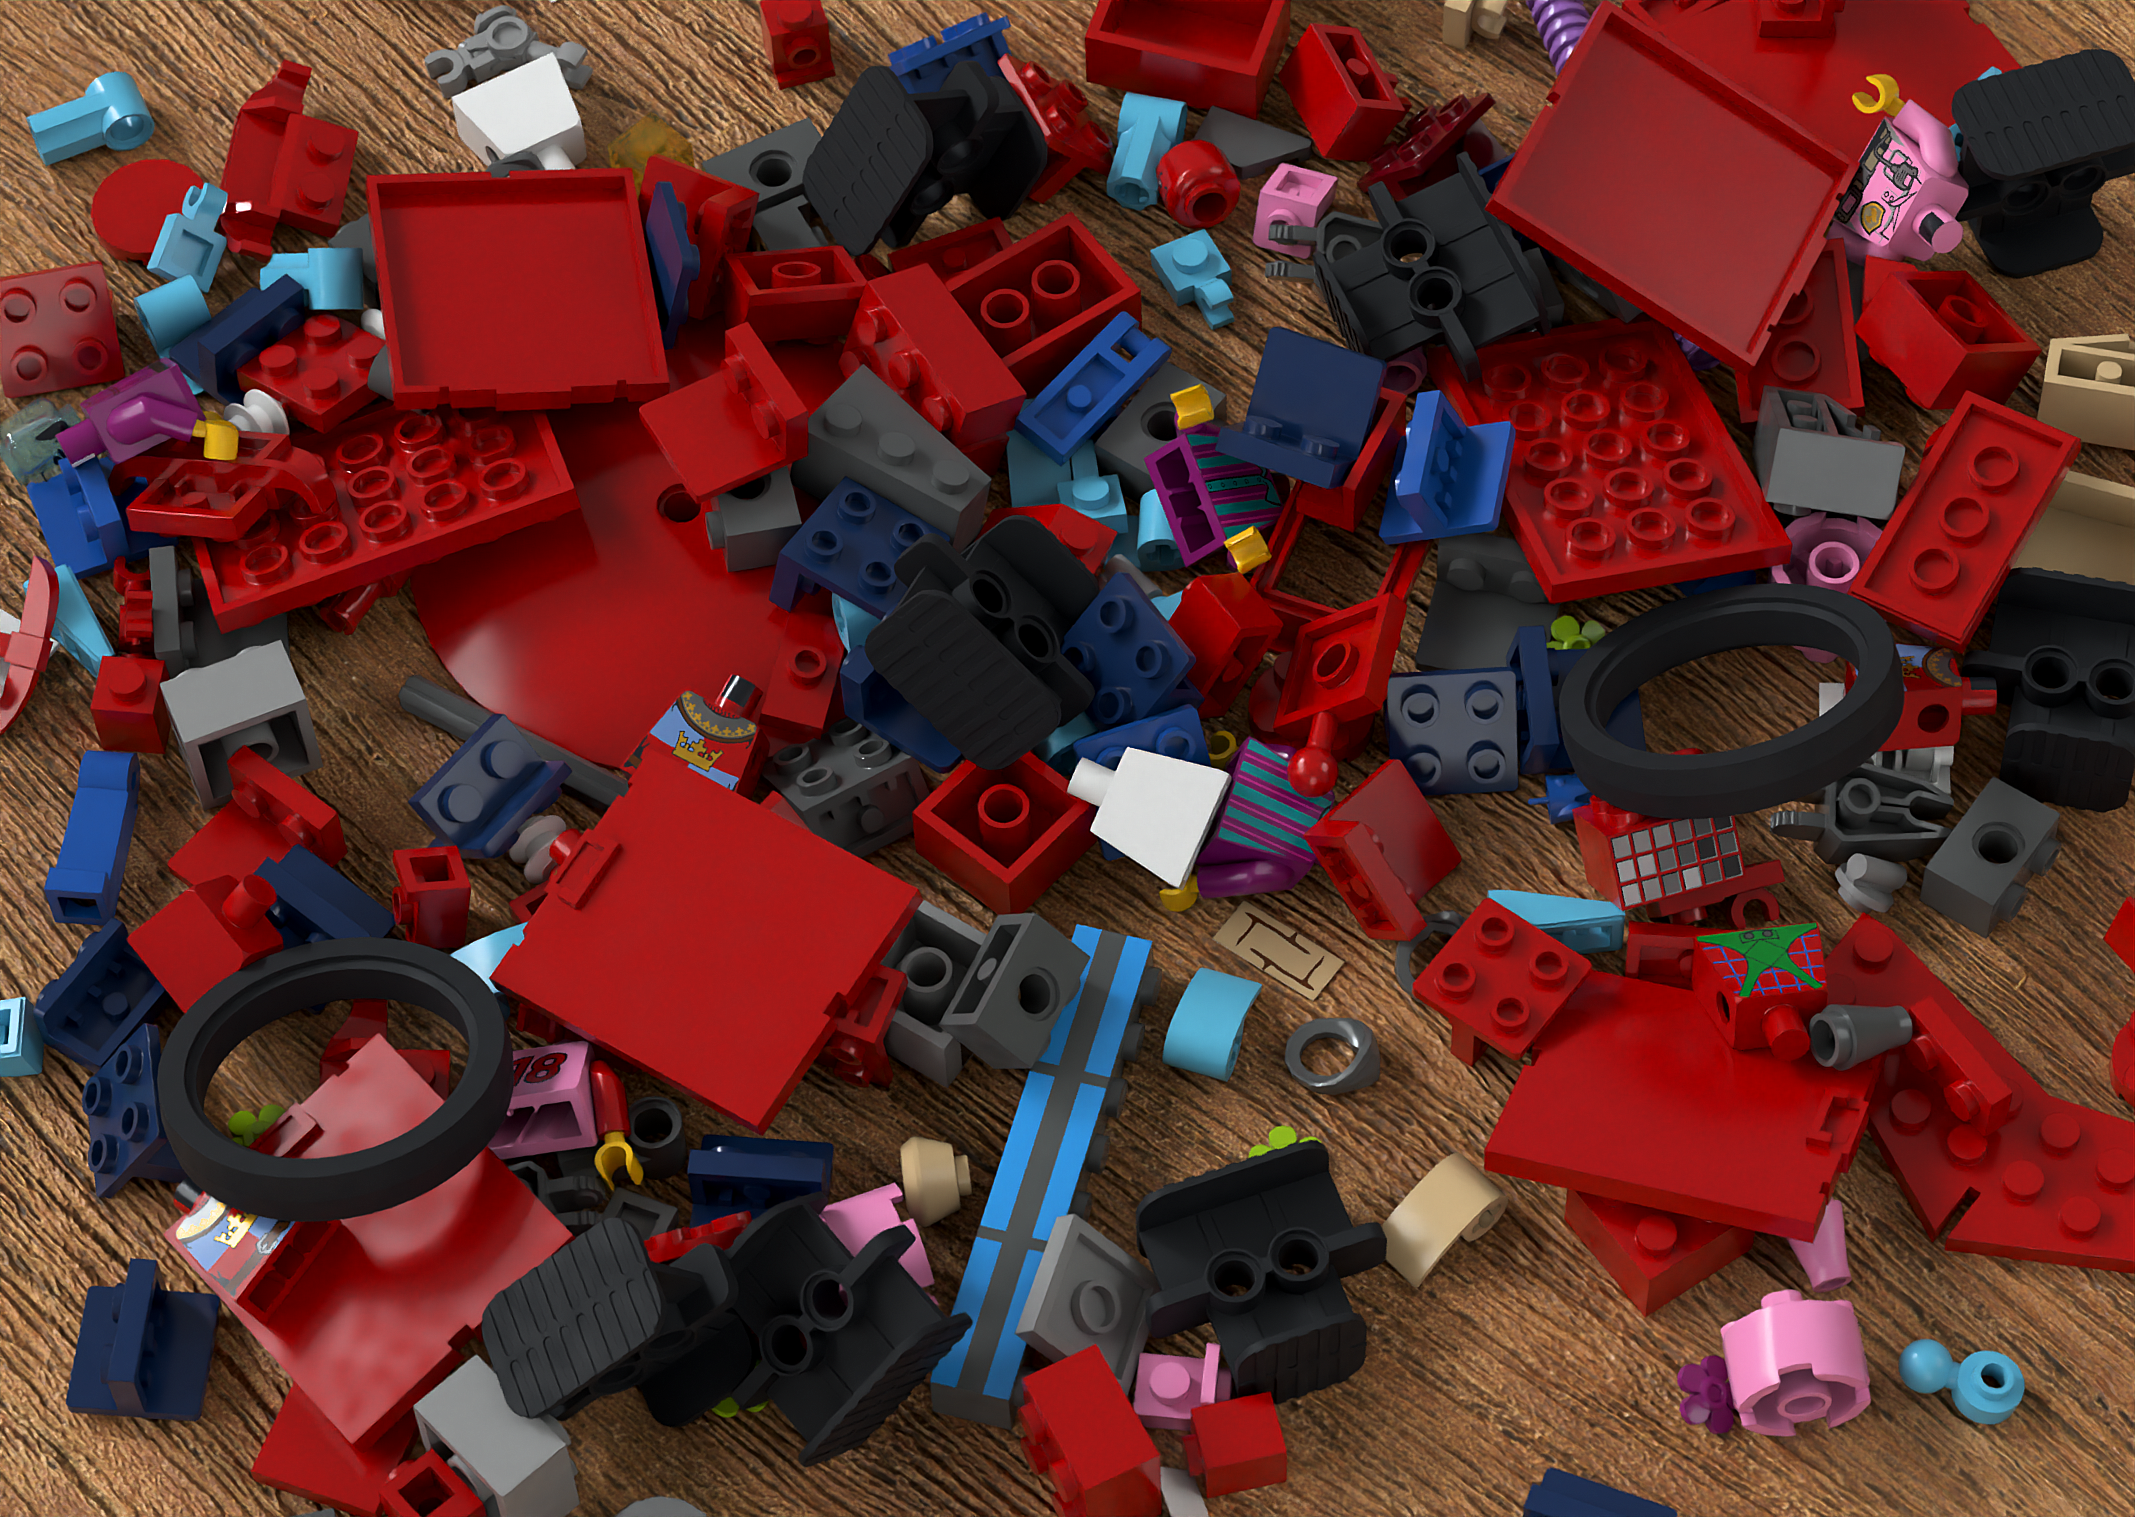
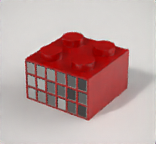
[1572,795,1747,911]

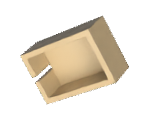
[1992,470,2135,604]

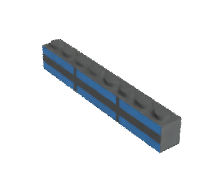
[930,924,1162,1430]

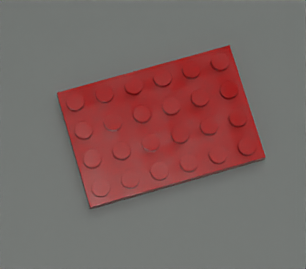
[1427,313,1793,604]
[191,400,581,634]

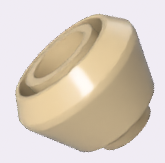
[900,1136,972,1227]

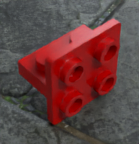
[997,53,1114,204]
[0,261,125,399]
[1412,898,1592,1067]

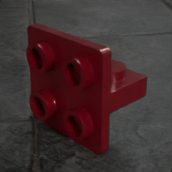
[1356,92,1508,202]

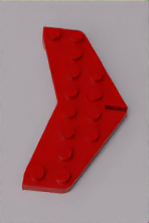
[1824,912,2135,1274]

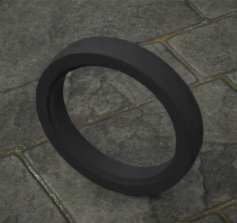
[1559,583,1904,819]
[157,937,514,1222]

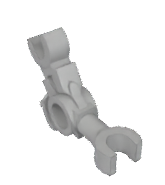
[424,5,593,99]

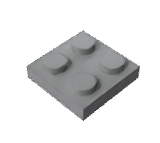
[1015,1213,1161,1396]

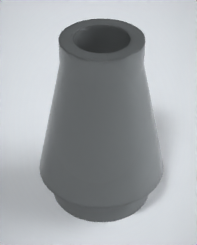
[1808,1004,1912,1071]

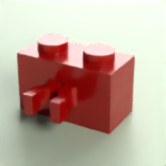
[1278,23,1412,162]
[1168,572,1284,719]

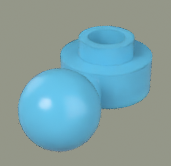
[1898,1339,2025,1424]

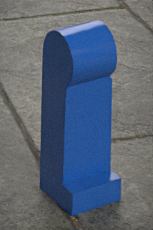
[44,750,140,926]

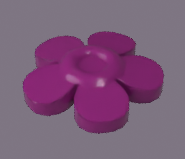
[1677,1355,1736,1434]

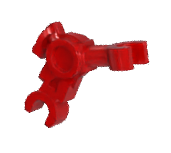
[113,556,154,659]

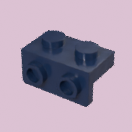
[33,917,173,1074]

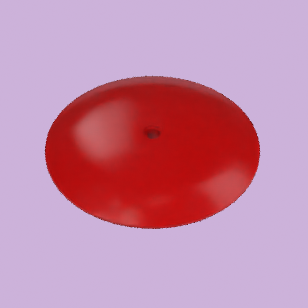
[410,311,848,771]

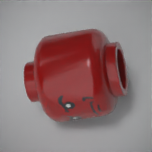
[1155,139,1241,230]

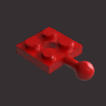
[1272,592,1408,798]

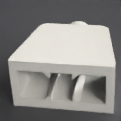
[451,53,587,177]
[1067,747,1232,891]

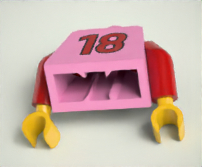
[487,1039,644,1191]

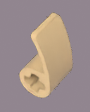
[1381,1152,1508,1287]

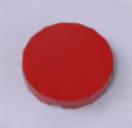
[90,159,204,265]

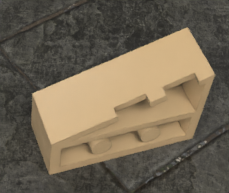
[2037,334,2135,450]

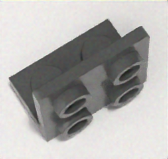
[1415,533,1562,671]
[149,546,291,680]
[760,717,930,858]

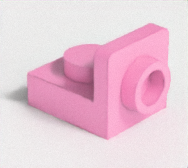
[1253,163,1338,259]
[1133,1343,1233,1431]

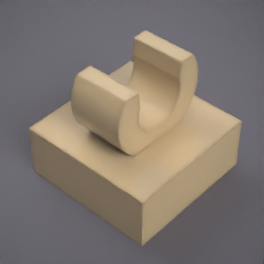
[1442,0,1508,50]

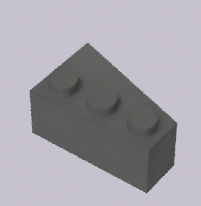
[790,364,992,554]
[1751,385,1906,520]

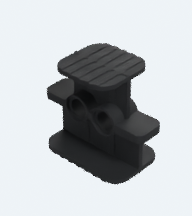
[1951,49,2135,279]
[803,61,1048,256]
[1312,152,1550,383]
[864,515,1100,770]
[1961,567,2135,813]
[1136,1140,1387,1405]
[724,1191,973,1468]
[482,1218,757,1427]

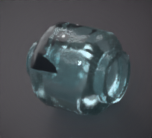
[0,398,81,486]

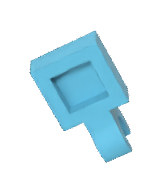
[147,183,228,294]
[1150,228,1235,330]
[1056,439,1128,534]

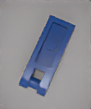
[1014,311,1172,466]

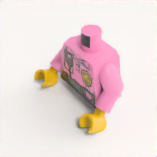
[1823,74,1969,267]

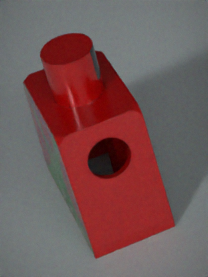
[1692,921,1828,1061]

